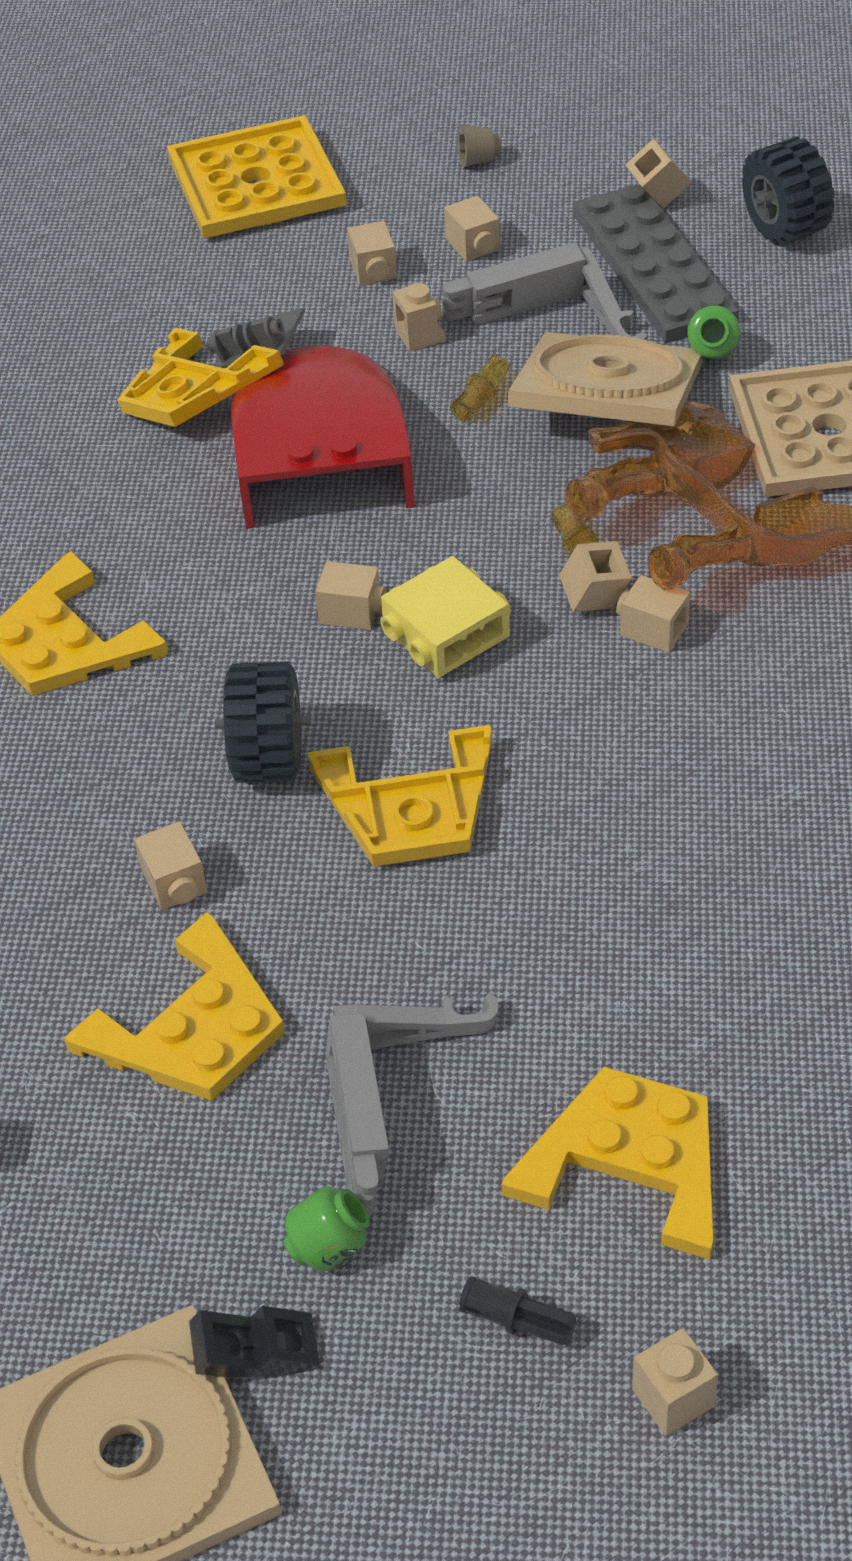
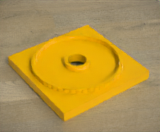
[167,115,347,239]

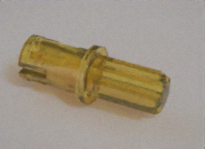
[450,354,510,422]
[551,504,596,555]

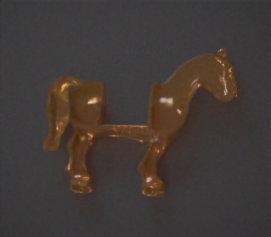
[565,402,852,590]

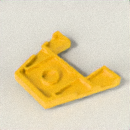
[117,328,284,427]
[0,551,168,696]
[307,725,492,867]
[64,912,285,1101]
[502,1067,713,1260]

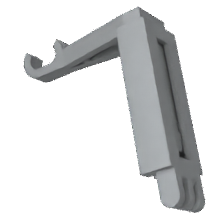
[442,242,648,340]
[325,992,498,1217]

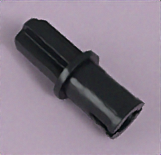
[459,1276,576,1345]

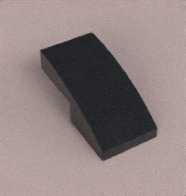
[189,1306,320,1377]

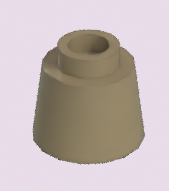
[458,125,500,167]

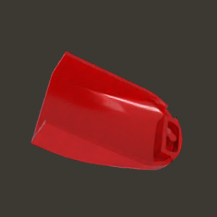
[231,346,415,529]

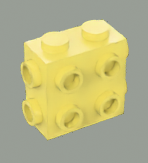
[380,556,511,679]

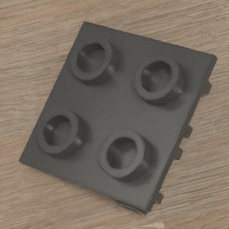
[207,308,305,368]

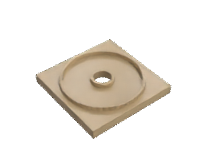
[508,332,703,426]
[728,360,852,497]
[0,1305,282,1561]

